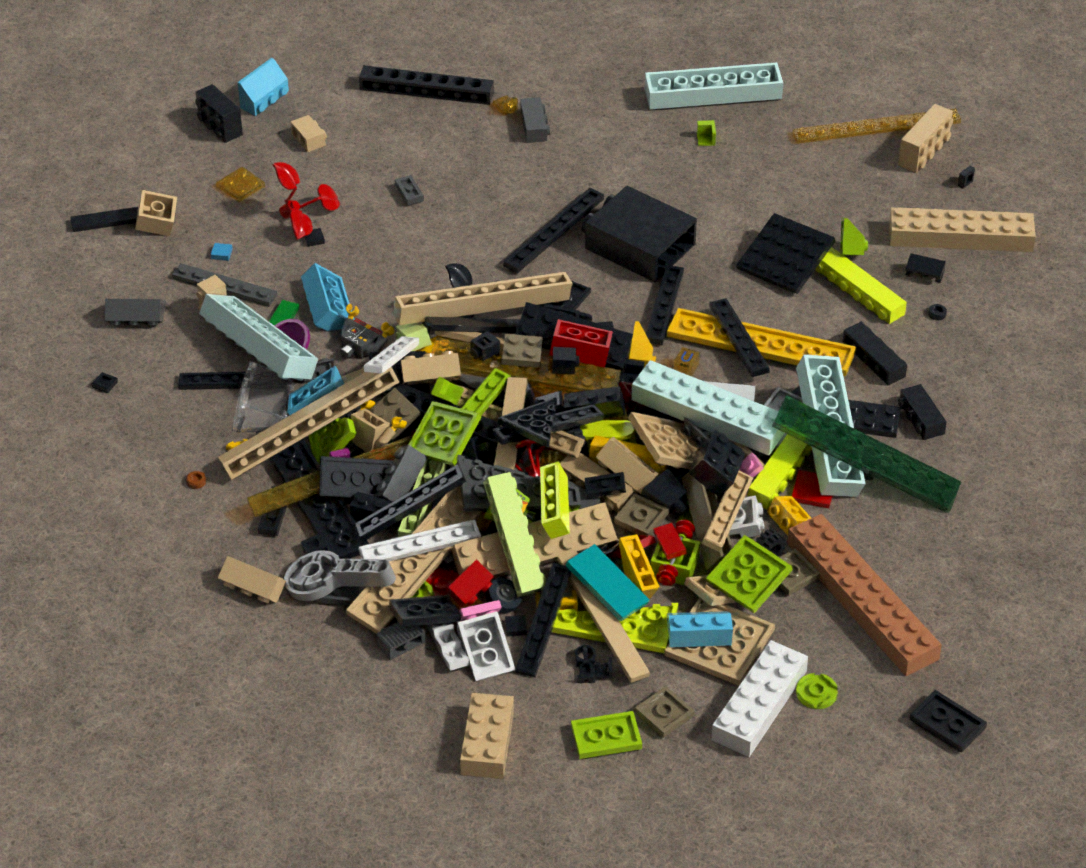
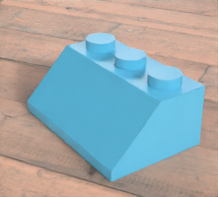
[238,58,289,116]
[287,366,344,415]
[667,611,733,647]

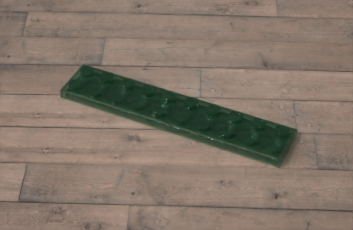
[772,395,961,513]

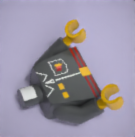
[340,304,395,359]

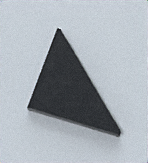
[498,398,557,447]

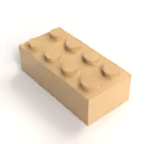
[898,104,953,173]
[460,693,514,779]

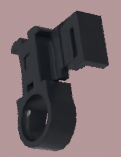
[575,645,612,684]

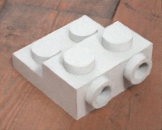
[729,496,764,538]

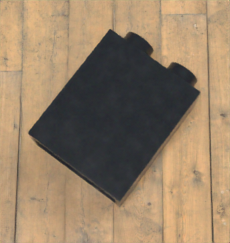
[581,185,697,283]

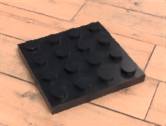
[736,213,835,294]

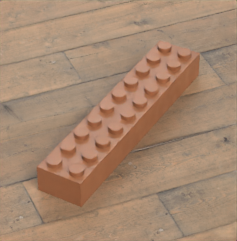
[787,514,942,676]

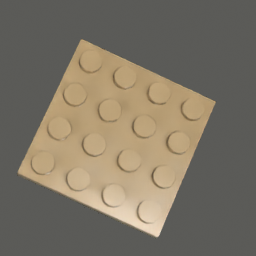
[628,412,699,470]
[665,597,775,686]

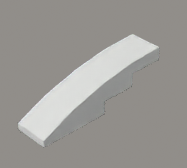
[427,623,470,671]

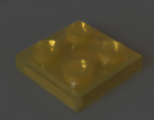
[216,167,265,202]

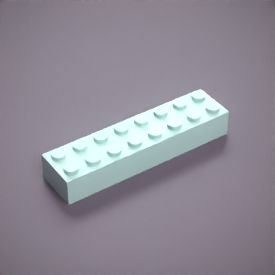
[645,62,783,109]
[199,294,318,381]
[796,355,866,497]
[632,360,788,455]

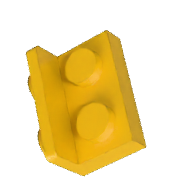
[767,496,811,536]

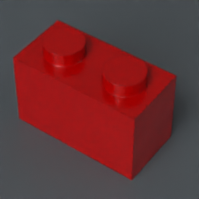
[446,559,494,608]

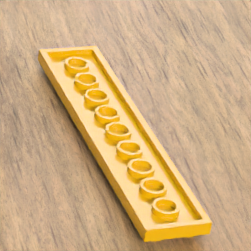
[667,308,856,376]

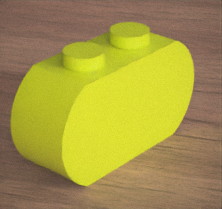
[580,420,637,453]

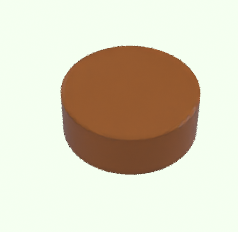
[186,471,206,489]

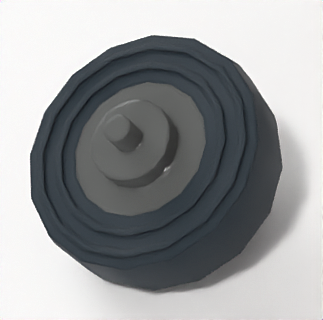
[485,578,522,613]

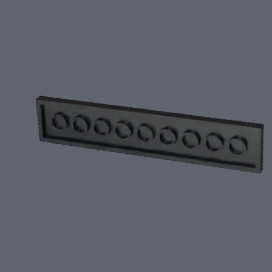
[256,427,369,559]

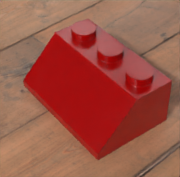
[549,319,613,368]

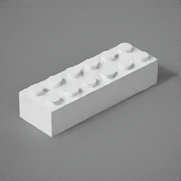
[711,640,808,757]

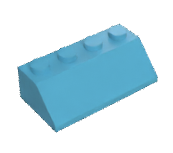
[301,263,355,331]

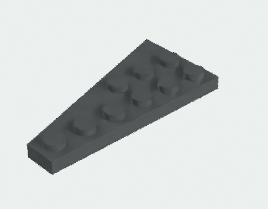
[457,455,581,512]

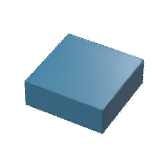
[211,243,233,261]

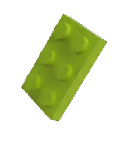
[571,711,642,759]

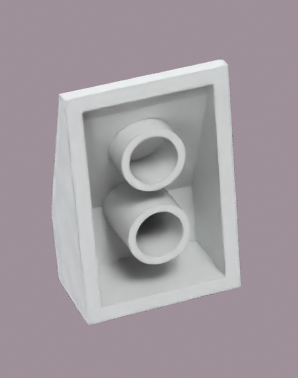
[456,611,515,681]

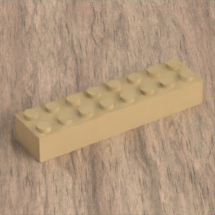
[889,207,1036,252]
[451,502,618,579]

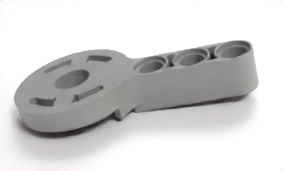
[284,550,396,601]

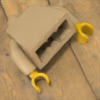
[351,400,407,459]

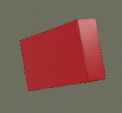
[653,523,686,560]

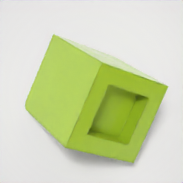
[697,120,716,146]
[431,377,464,405]

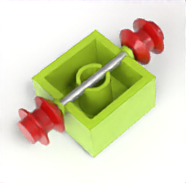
[651,520,701,586]

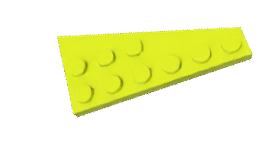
[552,603,678,653]

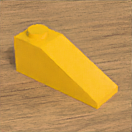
[629,321,656,368]
[619,534,660,598]

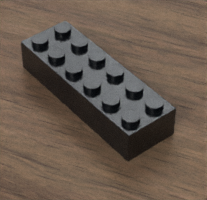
[516,302,633,373]

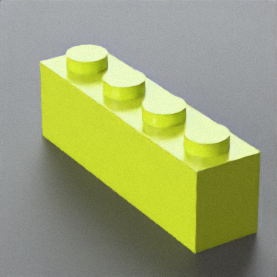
[540,461,570,539]

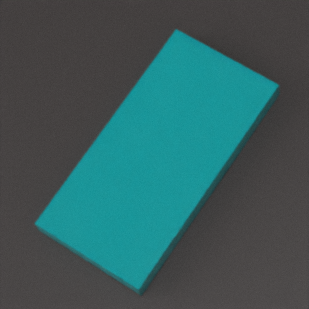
[565,544,650,622]

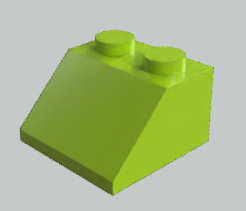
[840,217,868,255]

